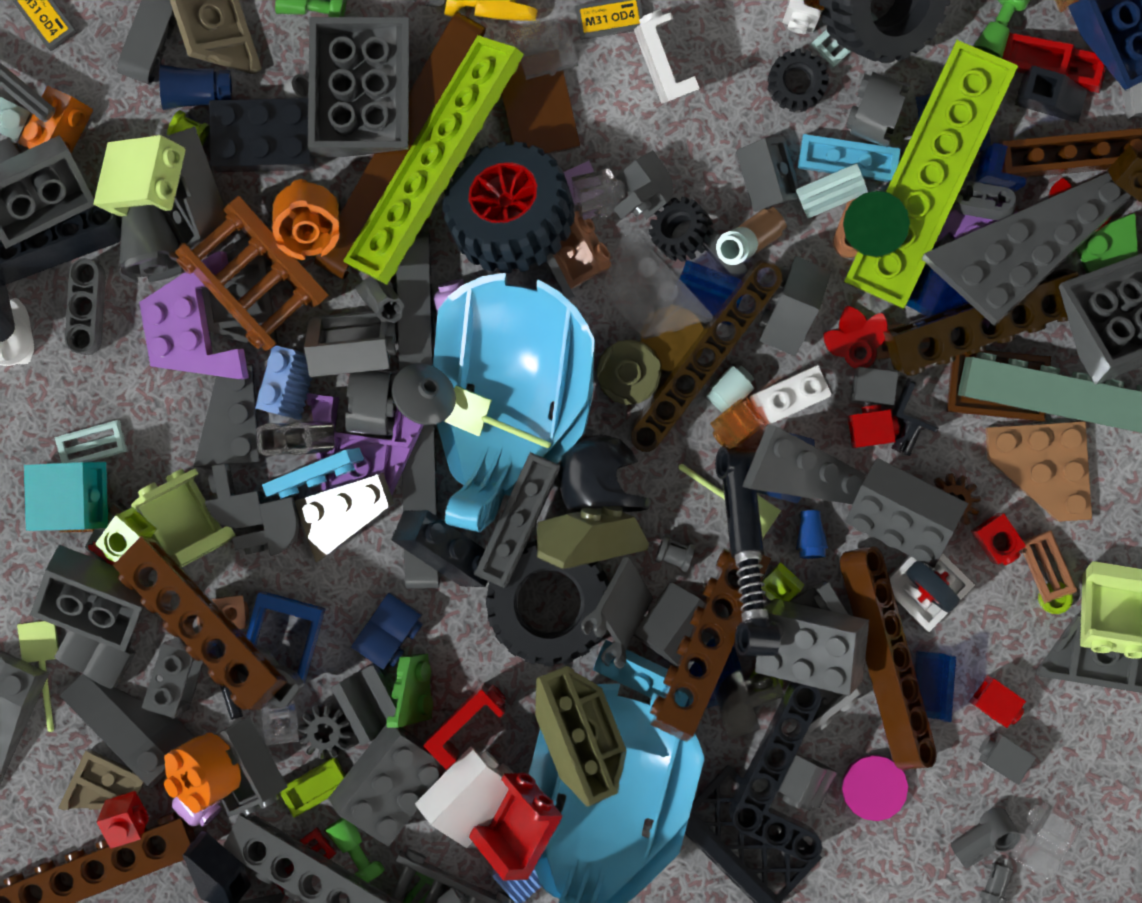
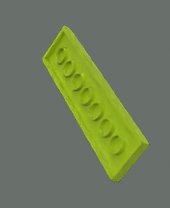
[343,35,524,285]
[844,40,1018,309]

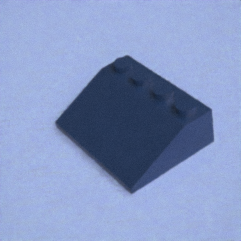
[1068,0,1142,90]

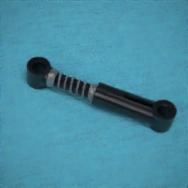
[715,446,781,656]

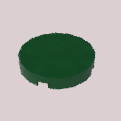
[843,191,910,258]

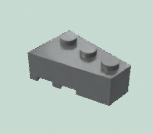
[162,127,227,251]

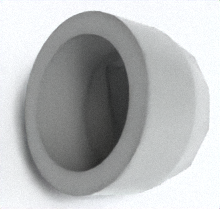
[284,74,309,99]

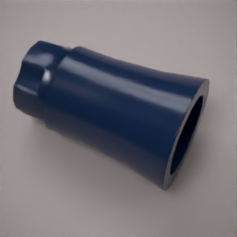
[159,64,232,111]

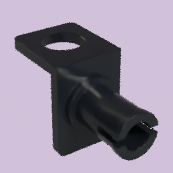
[891,378,939,456]

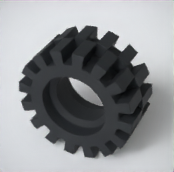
[767,49,829,112]
[649,197,714,262]

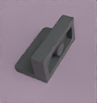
[736,136,800,212]
[331,664,397,746]

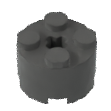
[846,72,911,147]
[345,370,399,436]

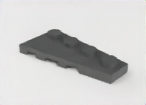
[742,425,866,504]

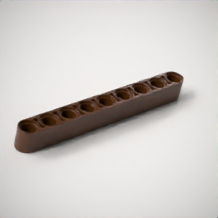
[314,11,486,280]

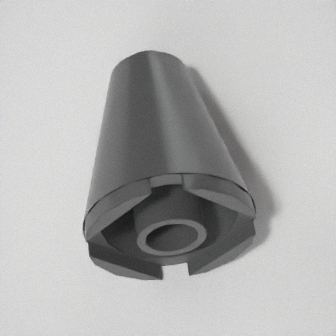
[119,205,182,283]

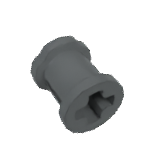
[655,534,696,572]

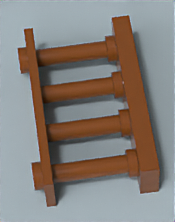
[175,195,329,351]

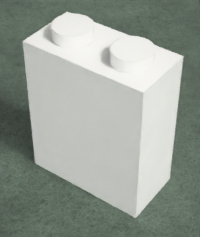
[415,746,514,848]

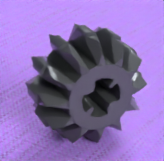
[297,703,354,760]

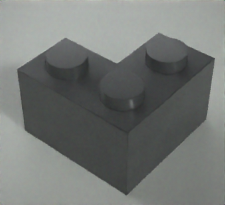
[758,256,832,356]

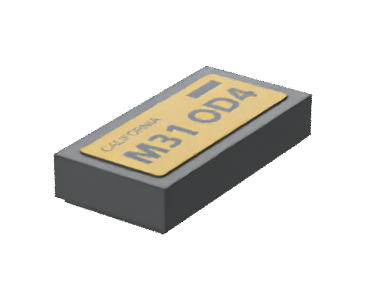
[12,0,77,51]
[575,0,643,40]

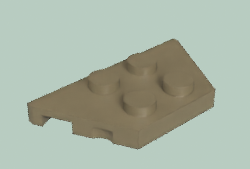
[170,0,262,74]

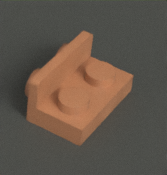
[553,210,613,289]

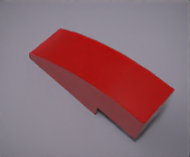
[1002,33,1107,94]

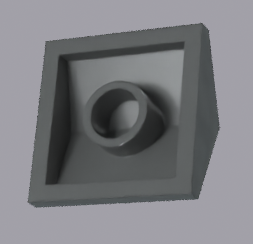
[634,582,712,670]

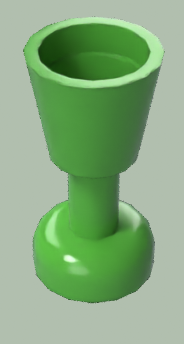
[275,0,347,17]
[973,0,1030,58]
[324,818,385,882]

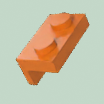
[18,85,93,153]

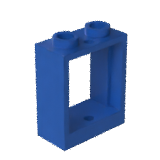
[246,591,326,684]

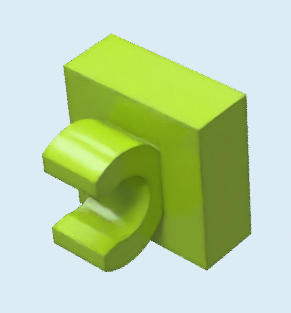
[761,562,805,601]

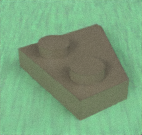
[58,749,145,810]

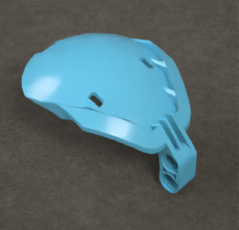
[432,273,595,532]
[528,683,705,903]

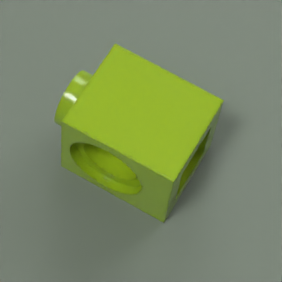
[96,507,157,562]

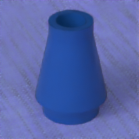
[796,510,829,559]

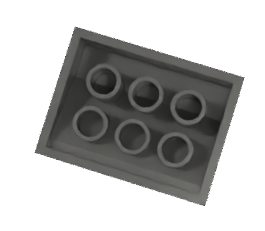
[308,17,410,157]
[1059,254,1142,385]

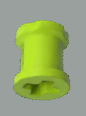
[167,110,210,146]

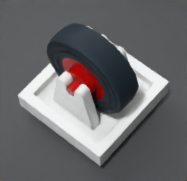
[889,553,975,632]

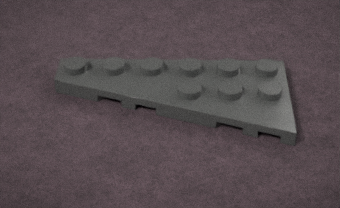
[922,173,1131,326]

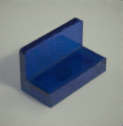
[974,143,1027,192]
[671,260,744,326]
[915,651,956,723]

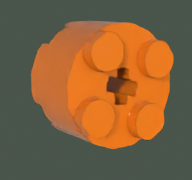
[272,179,339,260]
[164,732,241,814]

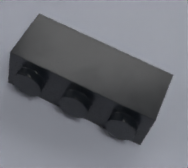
[391,510,488,587]

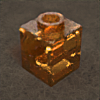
[710,398,767,449]

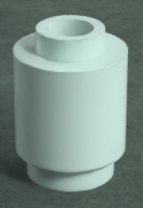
[716,227,758,265]
[706,365,755,414]

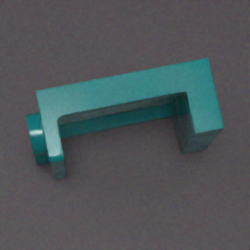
[24,462,108,531]

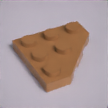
[985,422,1092,522]

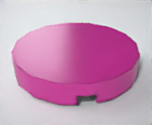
[842,755,908,821]

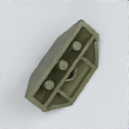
[537,506,649,569]
[535,666,627,807]

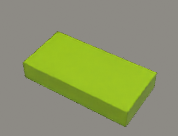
[279,758,346,818]

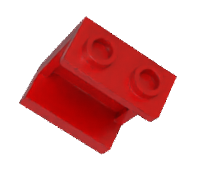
[423,683,507,770]
[469,772,563,880]

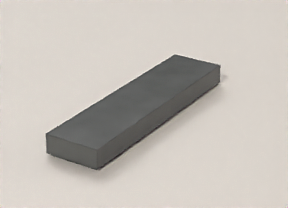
[474,452,561,589]

